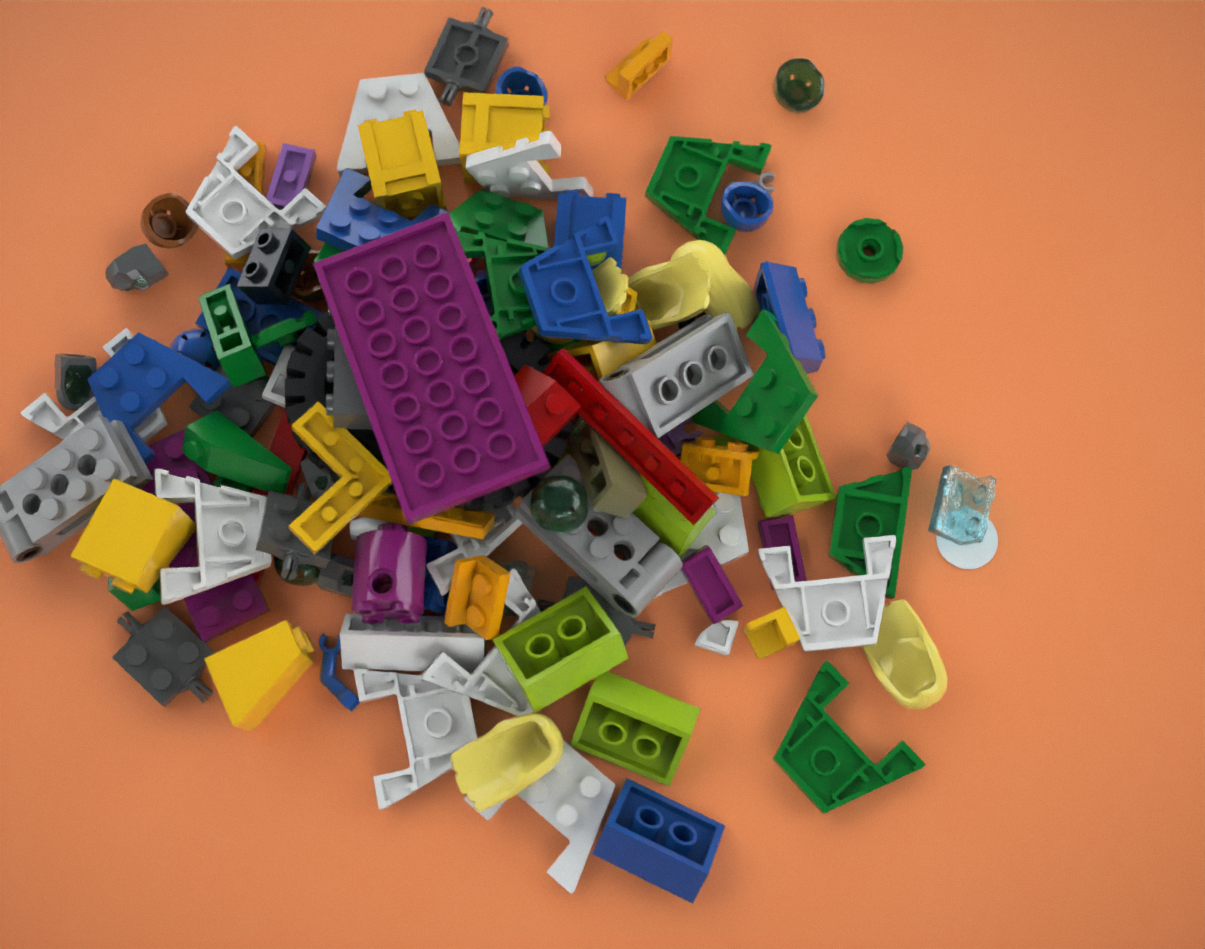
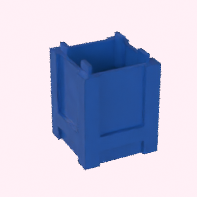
[554,190,626,270]

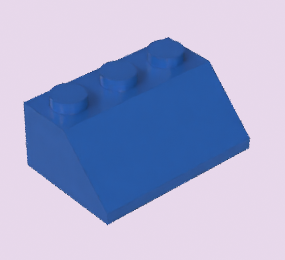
[753,261,825,374]
[592,778,725,904]

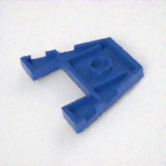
[316,168,451,251]
[518,216,653,344]
[88,332,232,464]

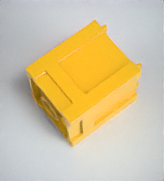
[459,92,551,184]
[357,109,447,219]

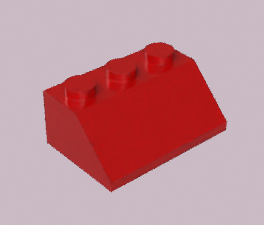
[501,365,581,489]

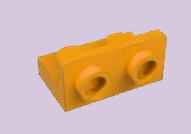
[605,31,673,100]
[681,437,759,496]
[444,555,511,640]

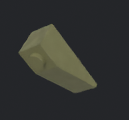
[568,416,648,519]

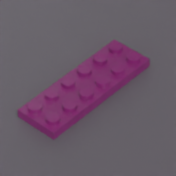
[140,428,270,643]

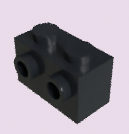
[237,228,311,305]

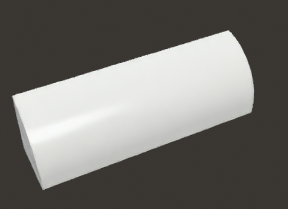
[340,614,487,673]

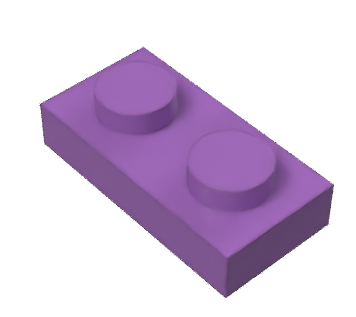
[266,143,317,210]

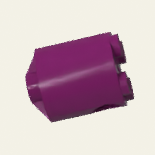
[351,523,427,625]

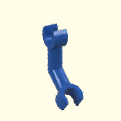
[319,633,360,712]

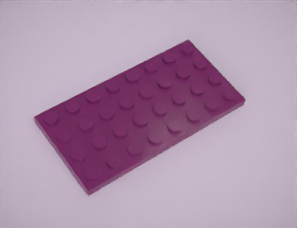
[313,212,551,524]

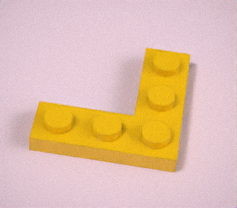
[289,402,392,555]

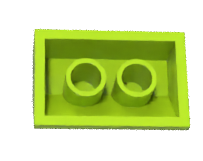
[737,415,836,518]
[633,474,717,559]
[493,586,629,713]
[570,671,700,787]

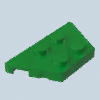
[828,467,912,599]

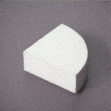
[694,620,739,657]

